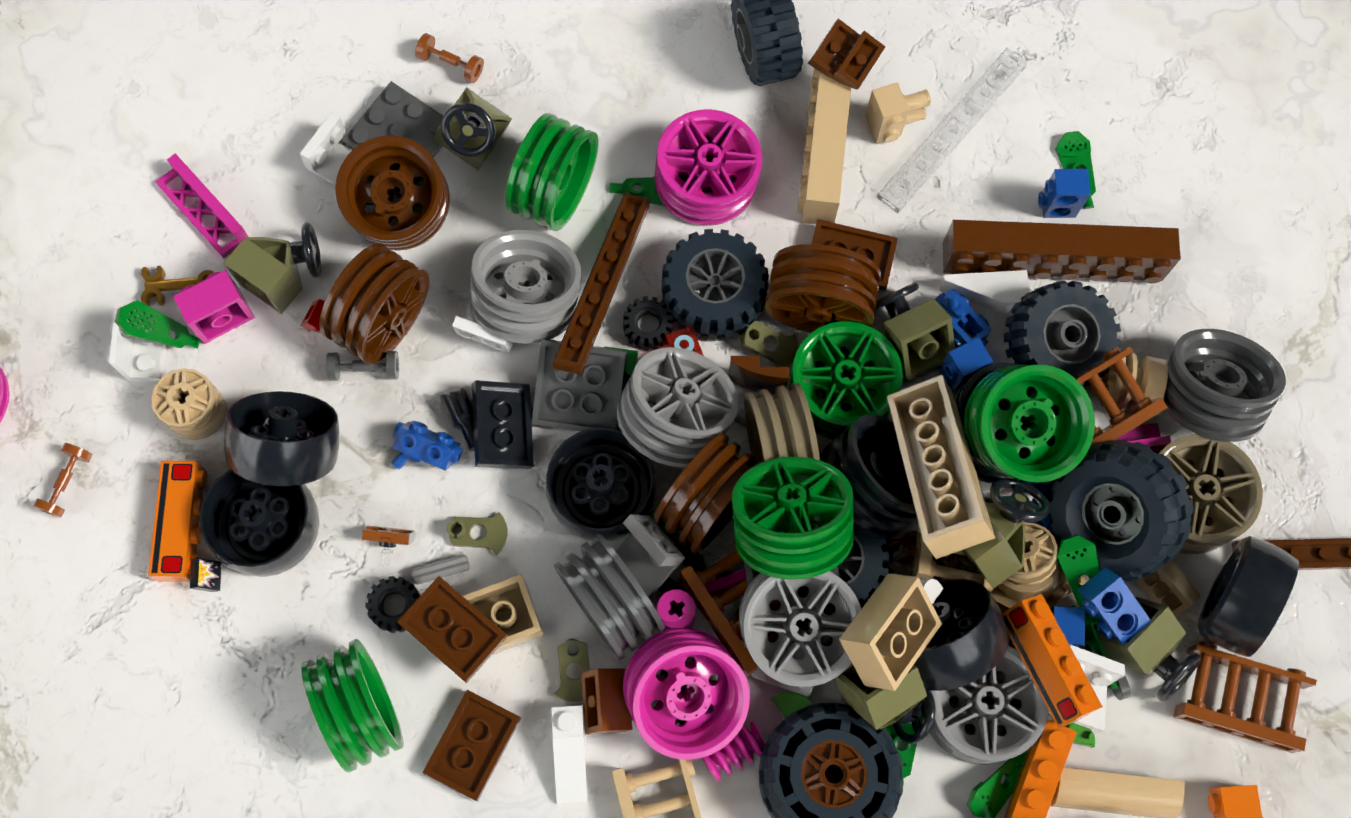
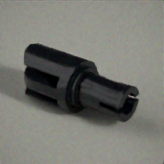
[440,387,474,451]

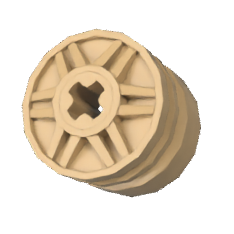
[1101,353,1168,412]
[151,368,227,440]
[999,522,1060,602]

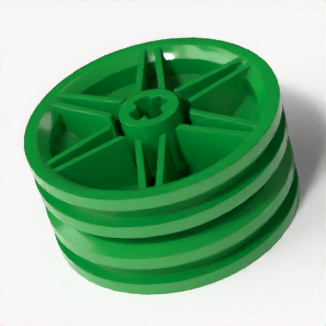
[505,113,599,231]
[788,321,903,439]
[964,365,1095,482]
[732,457,854,580]
[301,639,404,773]

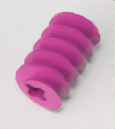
[657,590,695,631]
[702,721,765,782]

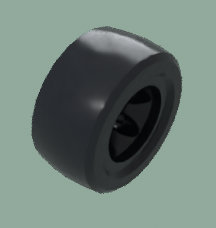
[224,391,339,487]
[545,427,656,541]
[199,469,319,577]
[1198,536,1299,657]
[914,579,1009,691]

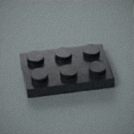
[472,380,534,469]

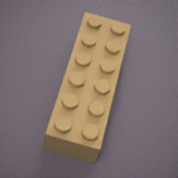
[797,68,851,225]
[887,375,995,559]

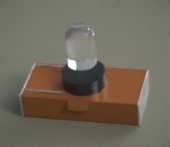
[361,525,415,567]

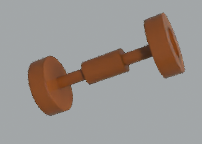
[415,33,484,83]
[33,443,93,518]

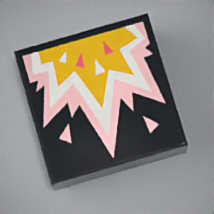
[190,558,222,592]

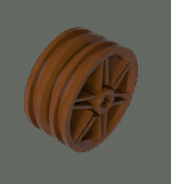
[335,135,450,251]
[319,244,429,364]
[765,244,881,333]
[653,433,762,555]

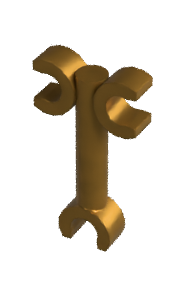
[141,266,214,306]

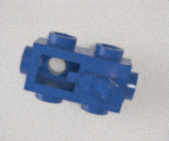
[935,289,992,349]
[392,421,463,470]

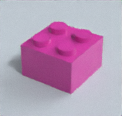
[173,270,255,344]

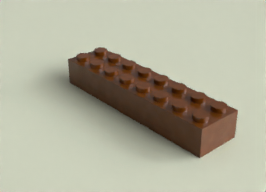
[943,219,1181,283]

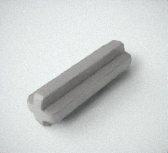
[411,554,470,585]

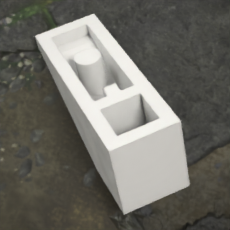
[939,270,1030,315]
[552,706,588,804]

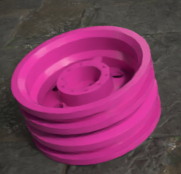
[654,109,762,226]
[623,628,750,760]

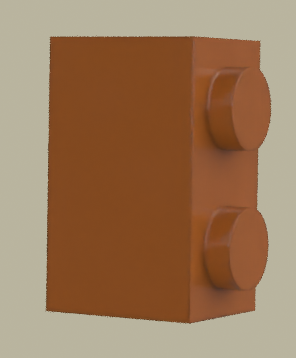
[581,668,633,735]

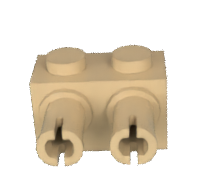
[865,82,931,144]

